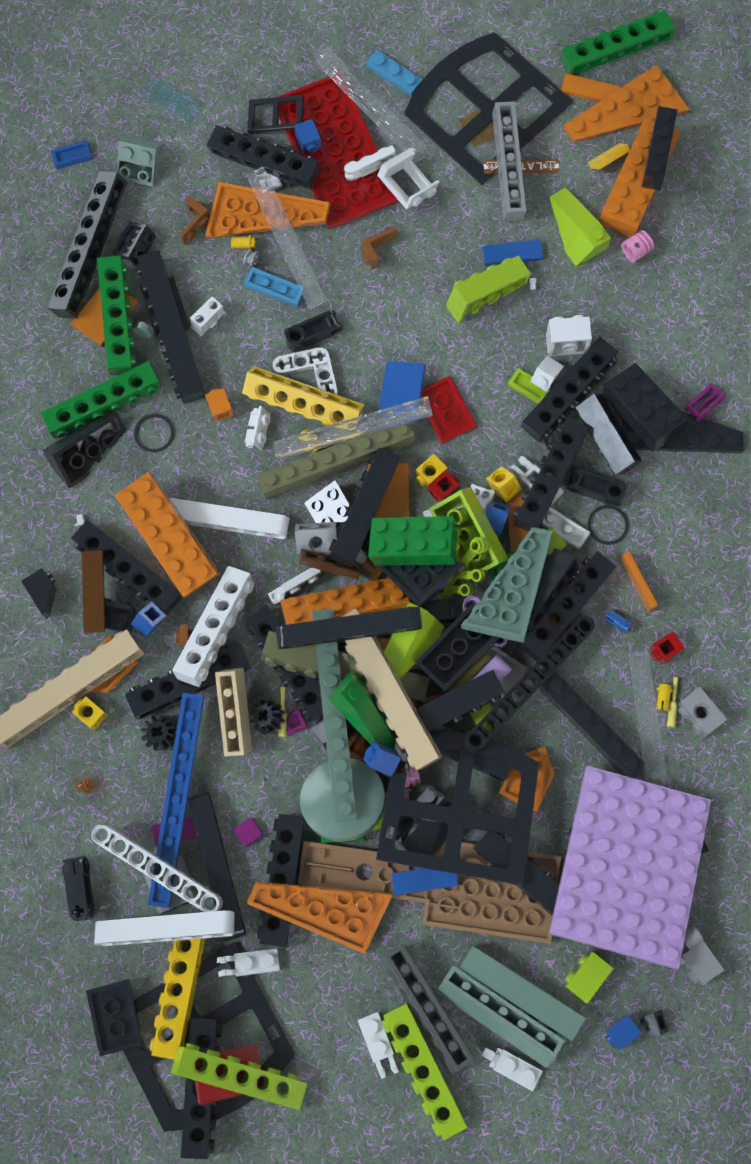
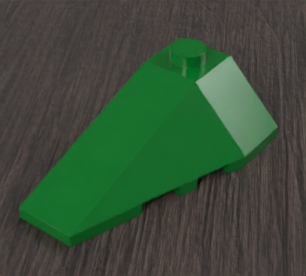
[328,669,396,749]

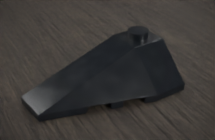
[42,413,126,488]

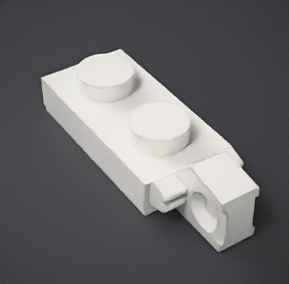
[268,568,321,605]
[482,1047,543,1091]

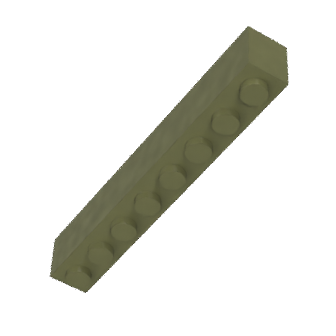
[257,418,415,500]
[261,631,430,708]

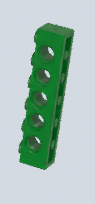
[560,10,675,75]
[97,256,136,375]
[40,361,161,439]

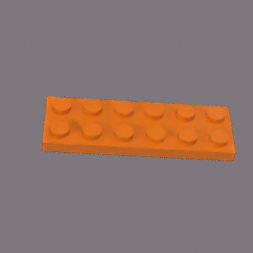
[280,578,410,625]

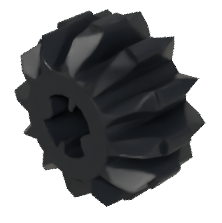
[249,699,286,735]
[141,715,176,751]

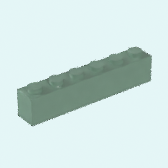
[458,946,586,1042]
[436,965,564,1068]

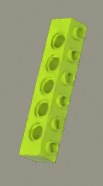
[381,1003,467,1140]
[171,1043,307,1110]

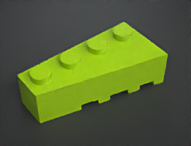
[446,256,531,323]

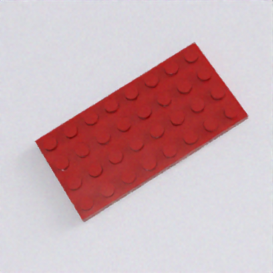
[272,72,400,230]

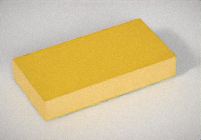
[588,143,630,170]

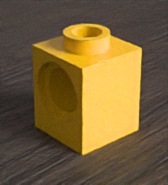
[416,454,448,487]
[486,466,522,502]
[72,697,108,731]

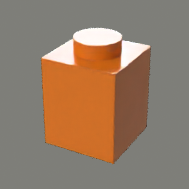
[205,388,234,422]

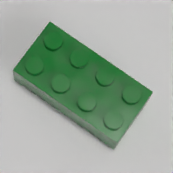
[368,516,458,566]

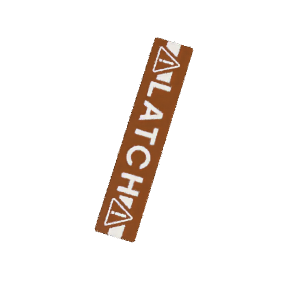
[484,159,559,174]

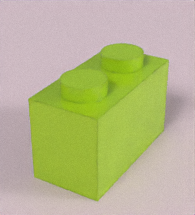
[564,951,614,1004]

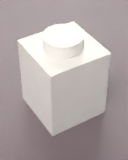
[530,356,564,392]

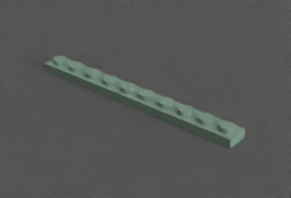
[312,609,357,822]

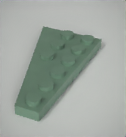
[461,527,552,643]

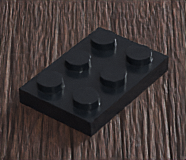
[86,979,144,1056]

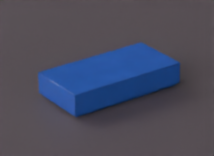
[51,140,93,169]

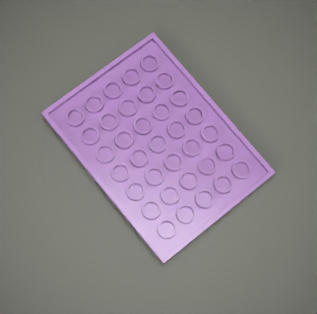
[549,766,711,970]

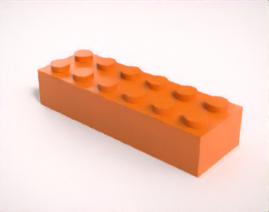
[599,117,681,237]
[115,472,221,597]

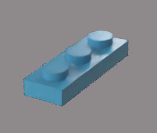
[366,50,422,96]
[244,267,305,307]

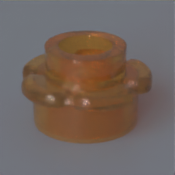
[75,777,95,795]

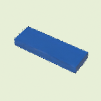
[482,240,543,266]
[391,869,458,896]

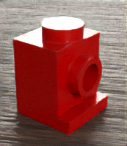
[427,471,459,503]
[650,631,685,664]

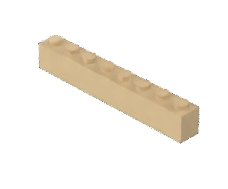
[342,609,443,770]
[0,630,144,749]

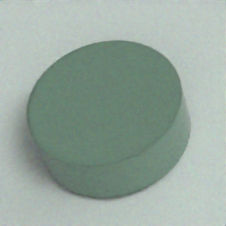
[133,322,154,339]

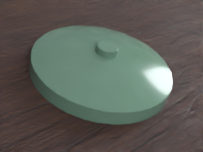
[300,758,385,842]

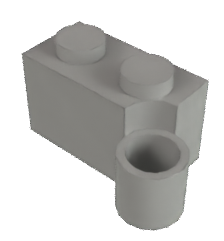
[680,926,724,985]

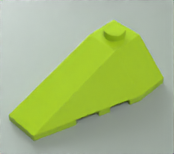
[549,187,611,267]
[384,602,444,679]

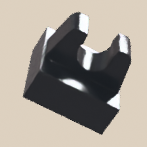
[640,1010,668,1037]

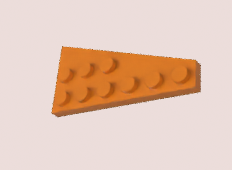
[563,65,690,143]
[205,182,330,239]
[247,882,392,954]

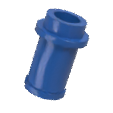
[605,609,632,633]

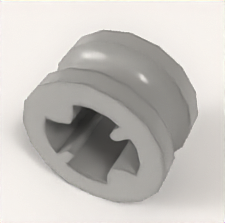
[243,248,259,267]

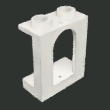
[377,148,440,210]

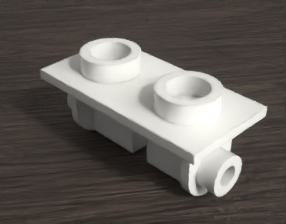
[245,406,271,451]

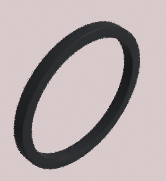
[134,414,174,453]
[588,505,629,545]

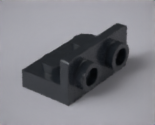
[112,221,156,267]
[105,598,136,633]

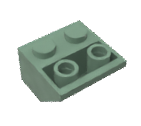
[117,135,163,186]

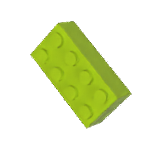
[429,487,509,582]

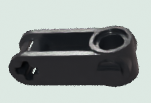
[284,310,343,352]
[565,468,627,507]
[62,856,95,921]

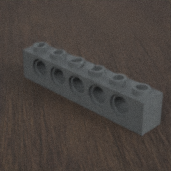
[380,944,474,1074]

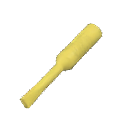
[667,677,678,728]
[278,687,287,737]

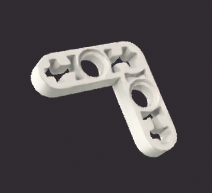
[273,348,338,395]

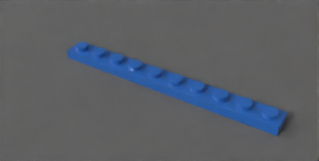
[148,693,205,908]

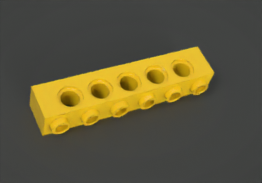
[242,366,365,433]
[150,938,206,1060]

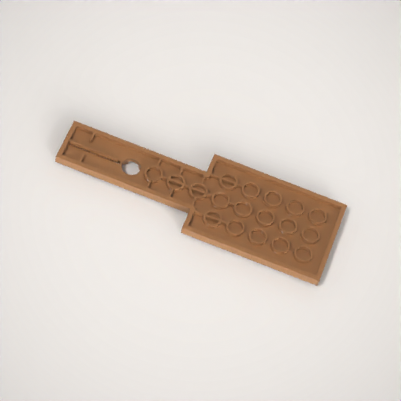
[298,841,561,944]

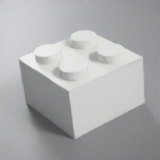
[546,315,592,357]

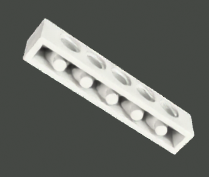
[172,566,254,687]

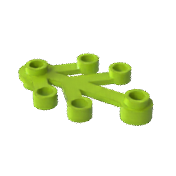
[437,537,489,599]

